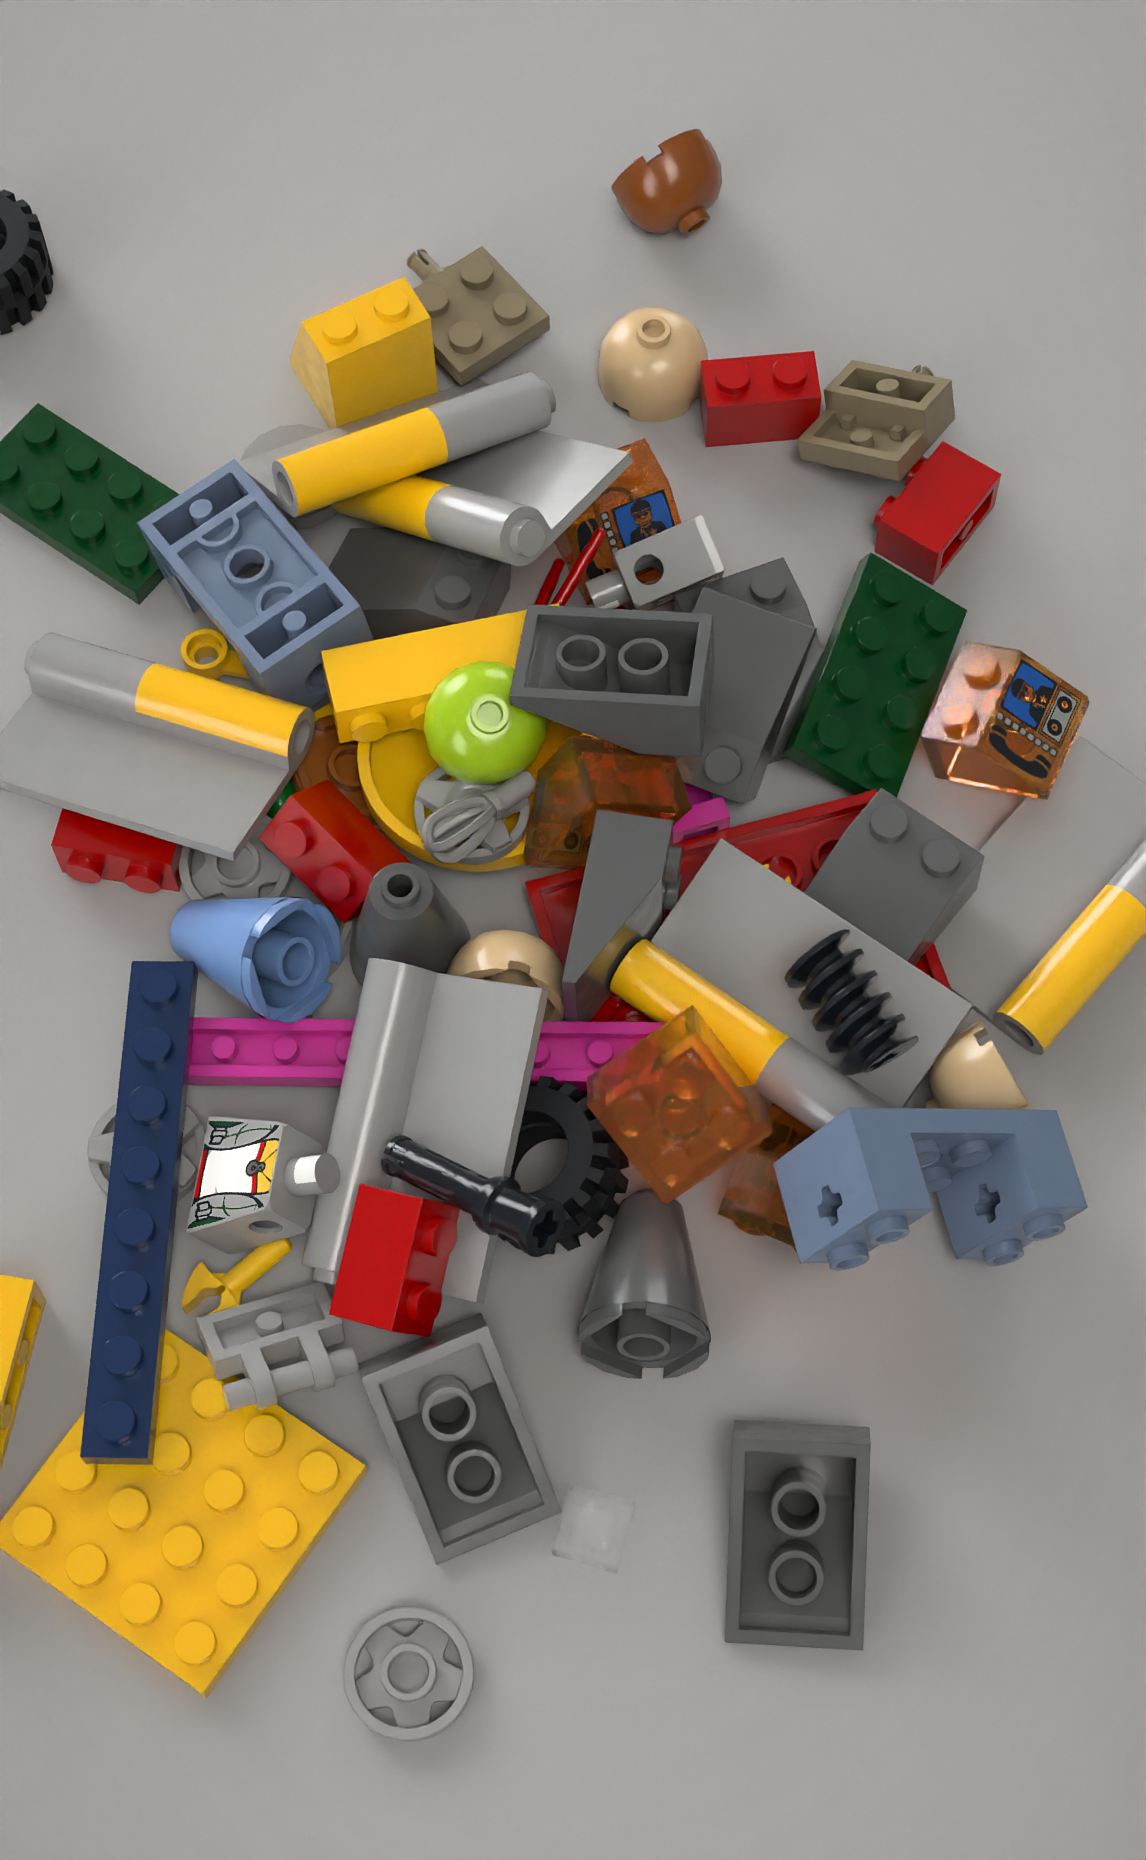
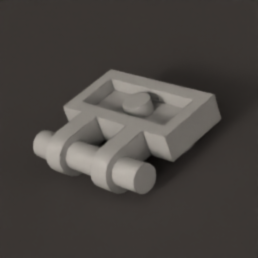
[196,1282,359,1411]

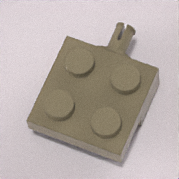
[407,246,550,386]
[797,360,955,481]

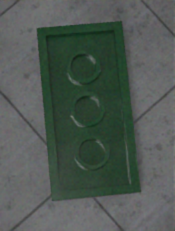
[0,403,180,605]
[782,552,967,798]

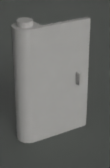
[302,958,549,1304]

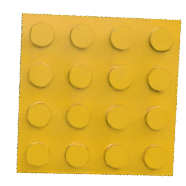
[0,1328,368,1698]

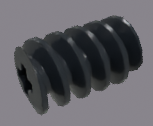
[784,929,919,1075]

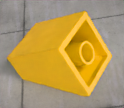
[290,277,438,429]

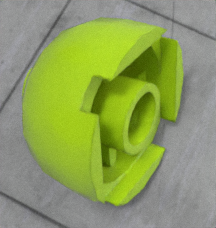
[424,661,547,786]

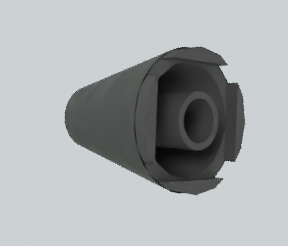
[349,863,471,987]
[577,1189,711,1379]

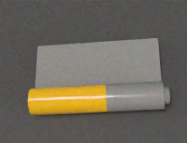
[238,371,556,518]
[331,430,634,567]
[0,632,315,861]
[934,736,1146,1055]
[609,838,974,1132]

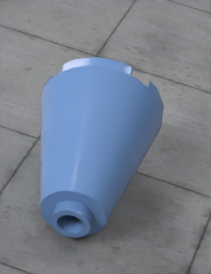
[170,897,342,1023]

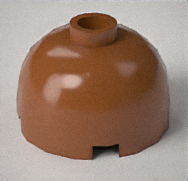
[611,129,722,236]

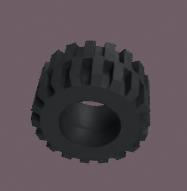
[0,189,54,335]
[498,1076,629,1254]

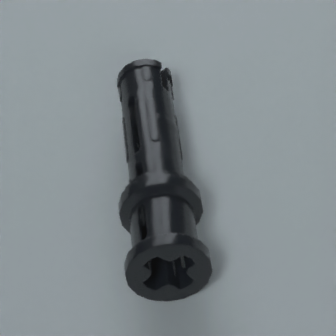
[381,1135,566,1257]

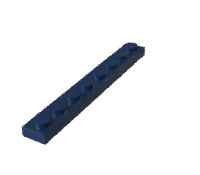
[80,961,198,1465]

